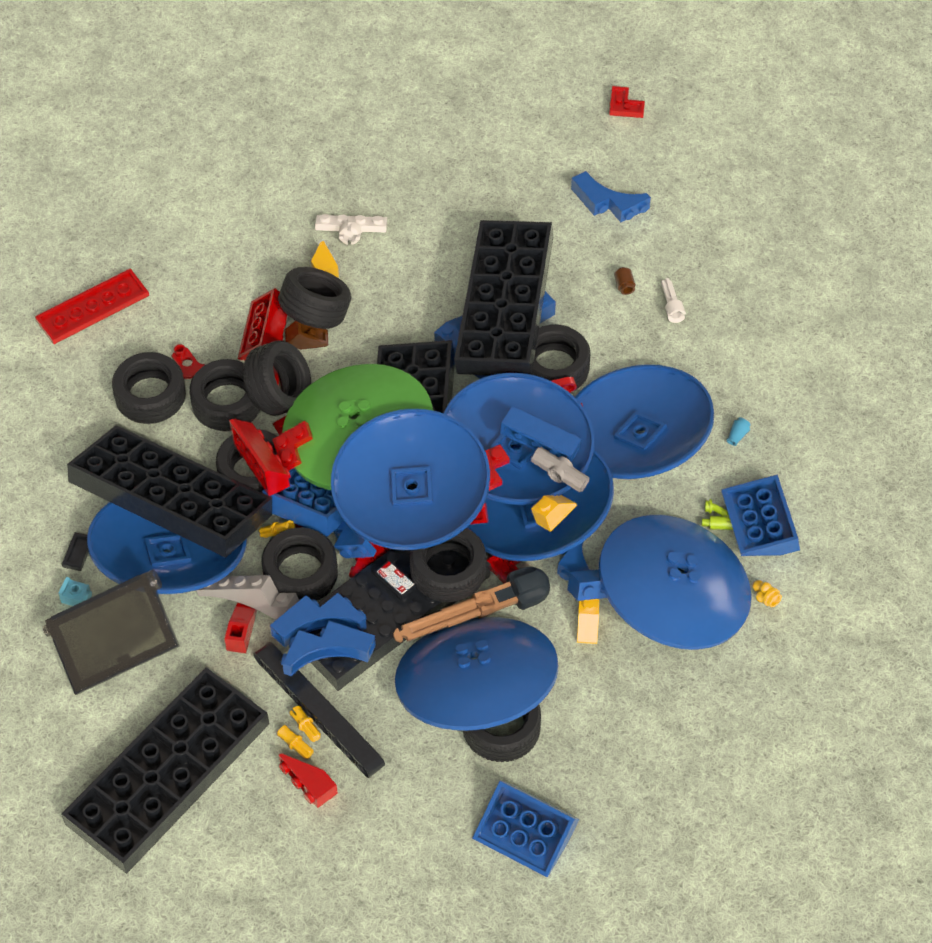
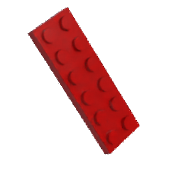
[35,268,149,345]

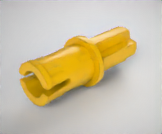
[259,520,295,538]
[290,706,321,742]
[277,725,314,759]

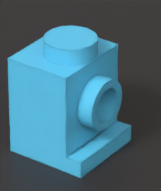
[58,577,92,606]

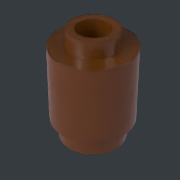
[614,267,636,295]

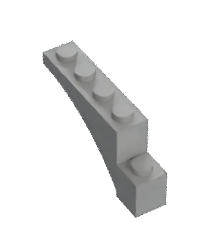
[196,575,299,620]

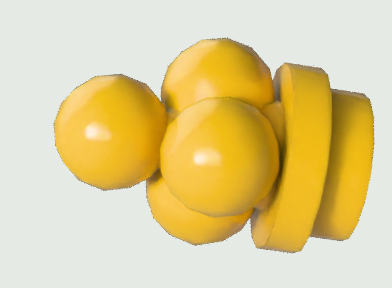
[752,580,782,607]

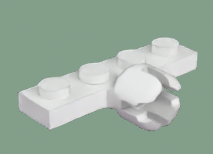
[315,214,387,245]

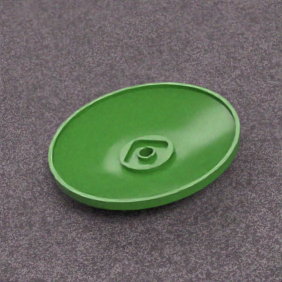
[282,364,434,490]

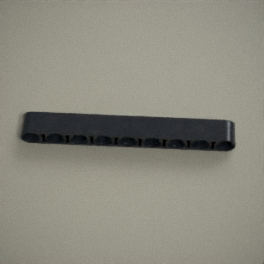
[253,642,385,778]

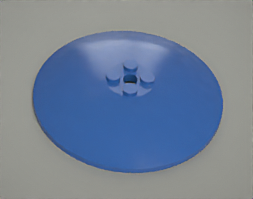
[575,365,714,479]
[444,373,594,505]
[331,409,490,550]
[466,444,614,561]
[87,502,247,594]
[599,515,751,650]
[395,617,559,731]

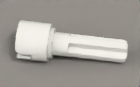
[661,278,686,323]

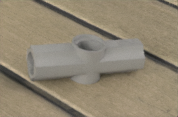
[531,447,590,492]

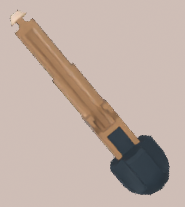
[393,567,550,642]

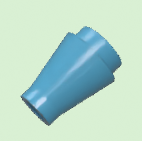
[726,417,751,446]

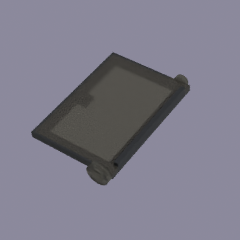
[42,569,180,695]

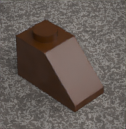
[285,320,329,350]

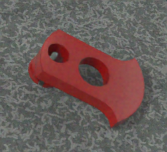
[171,344,205,379]

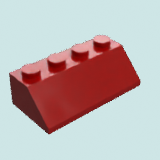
[237,288,287,361]
[229,419,291,496]

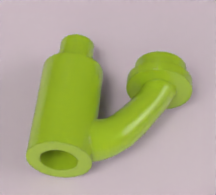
[702,499,733,530]

